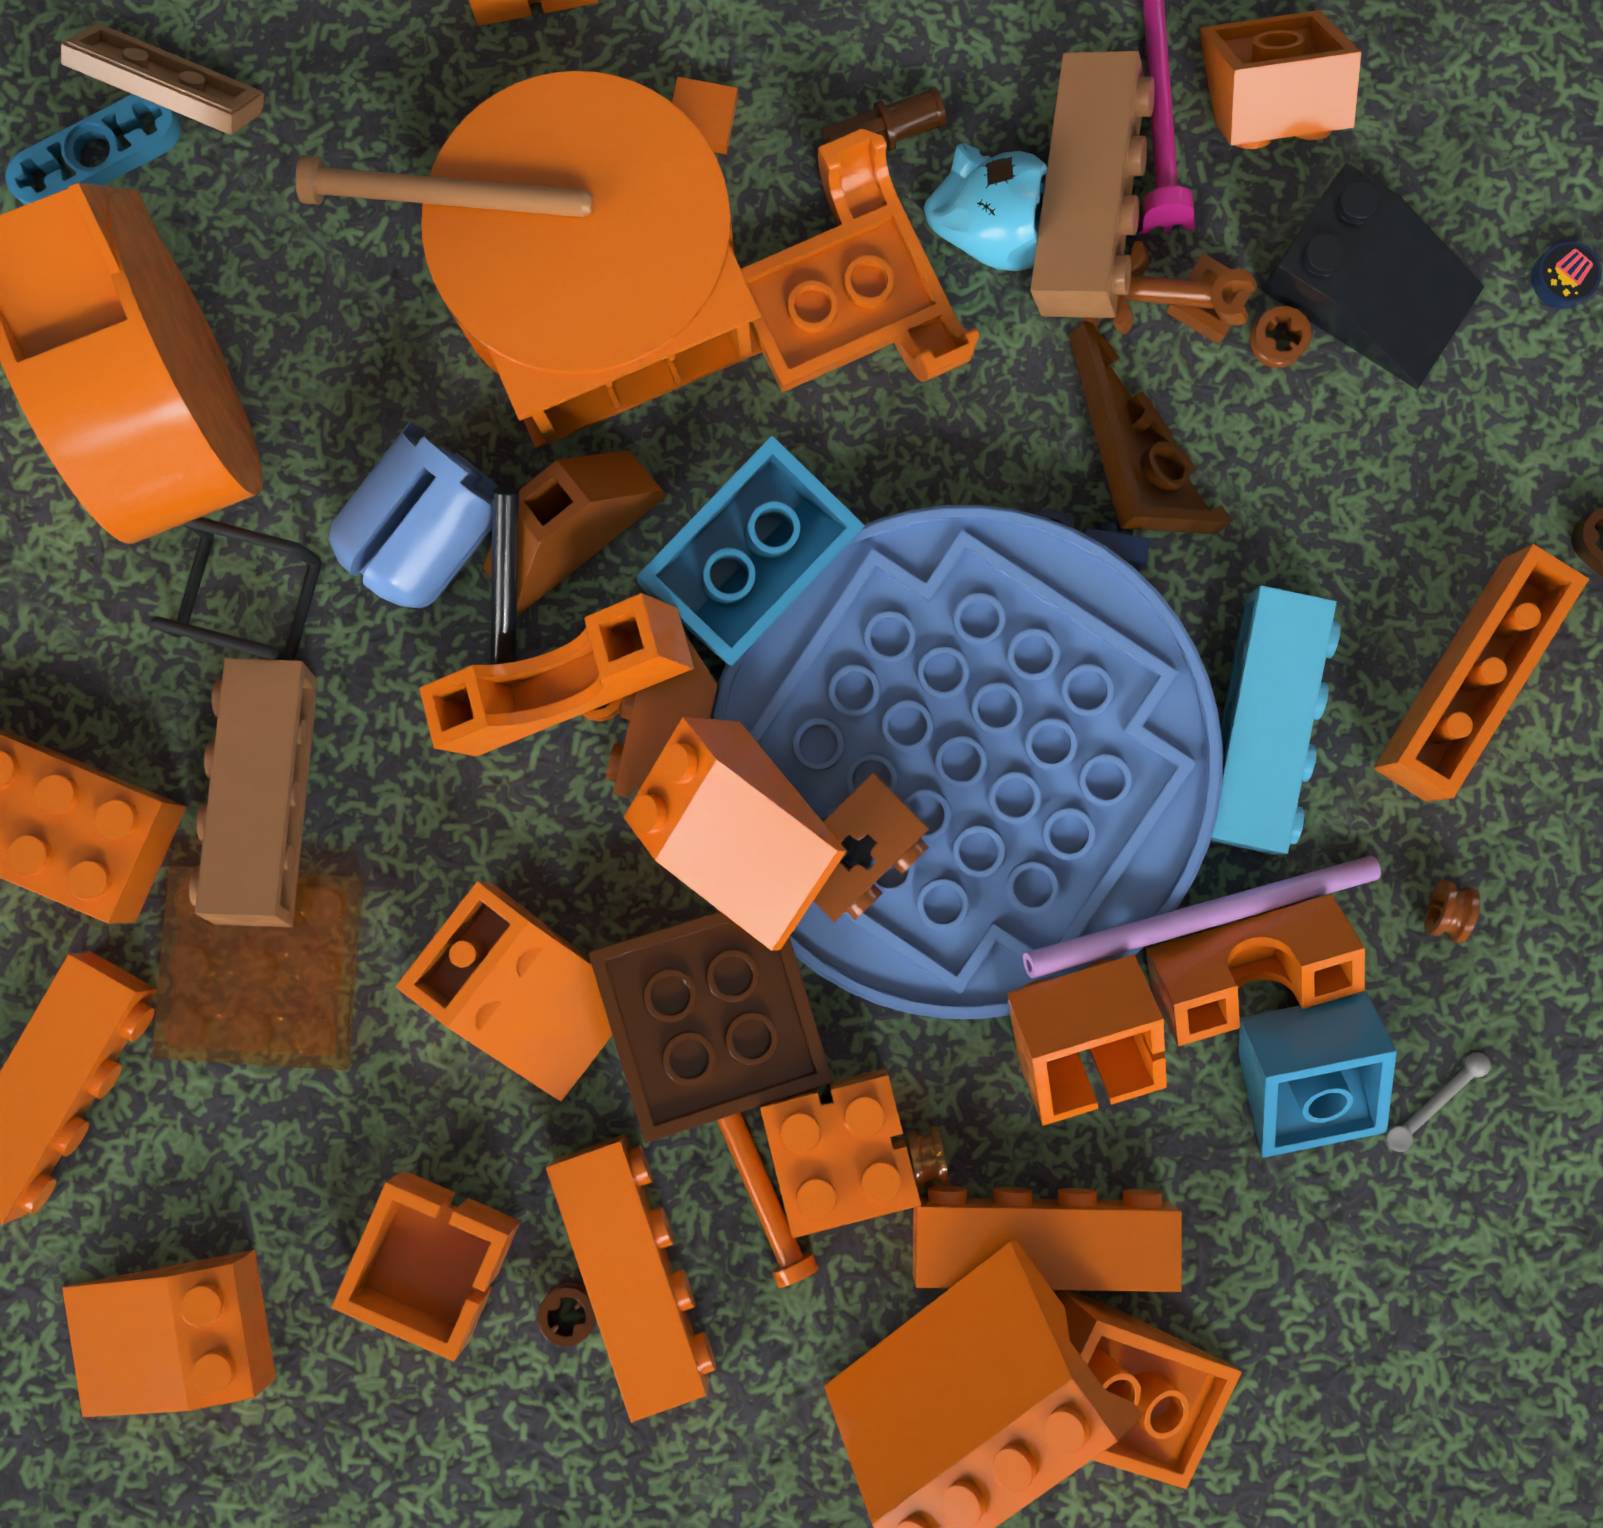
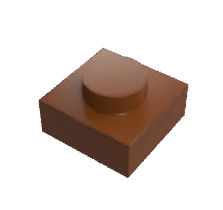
[1165,253,1252,345]

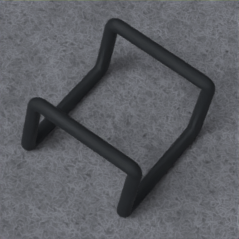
[150,517,322,661]

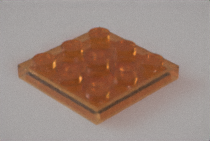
[152,866,364,1070]

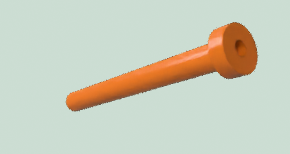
[716,1112,819,1288]

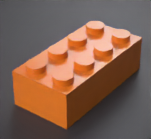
[0,728,187,924]

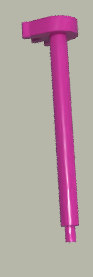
[1138,0,1195,234]

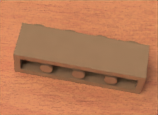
[1030,51,1155,318]
[189,658,317,927]

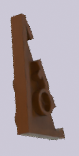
[1069,322,1231,534]

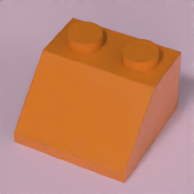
[1199,10,1361,149]

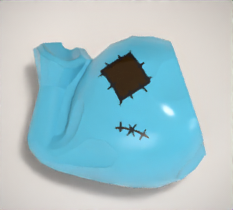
[924,143,1047,271]

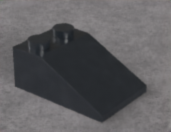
[1260,162,1485,390]

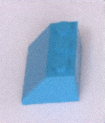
[637,436,865,667]

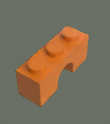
[1146,894,1365,1047]

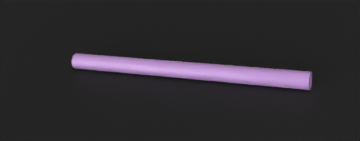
[1023,855,1381,978]

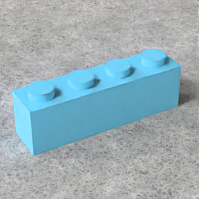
[1210,585,1341,855]

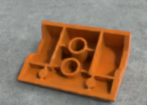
[824,1239,1142,1528]

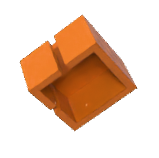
[1007,954,1167,1126]
[760,1068,921,1238]
[331,1170,521,1361]

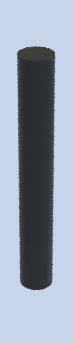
[490,488,519,665]

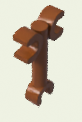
[1082,241,1257,334]

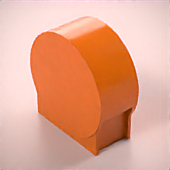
[421,71,762,449]
[0,183,263,544]

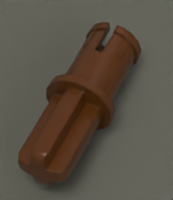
[822,87,947,151]

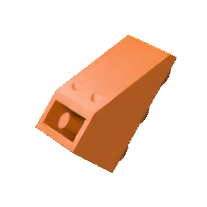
[395,881,613,1102]

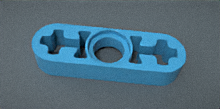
[5,94,181,205]

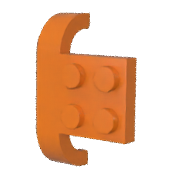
[741,129,980,393]

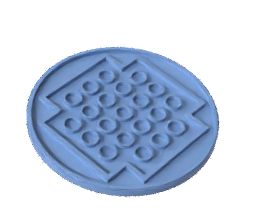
[711,505,1223,1019]

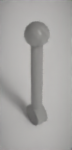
[1385,1052,1491,1152]

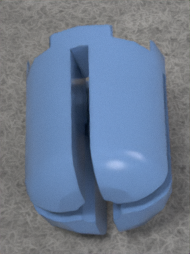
[328,421,499,608]

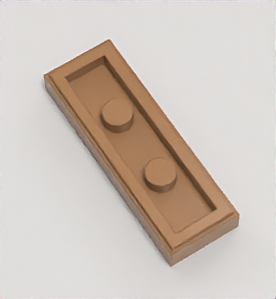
[61,23,264,135]

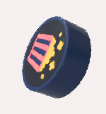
[1531,241,1602,309]

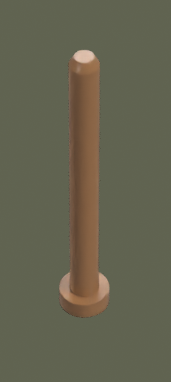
[296,155,594,217]

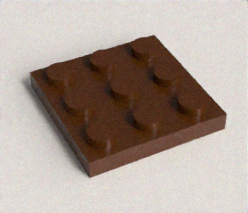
[588,911,833,1143]

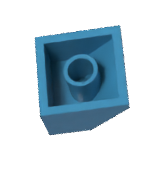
[1239,992,1397,1158]

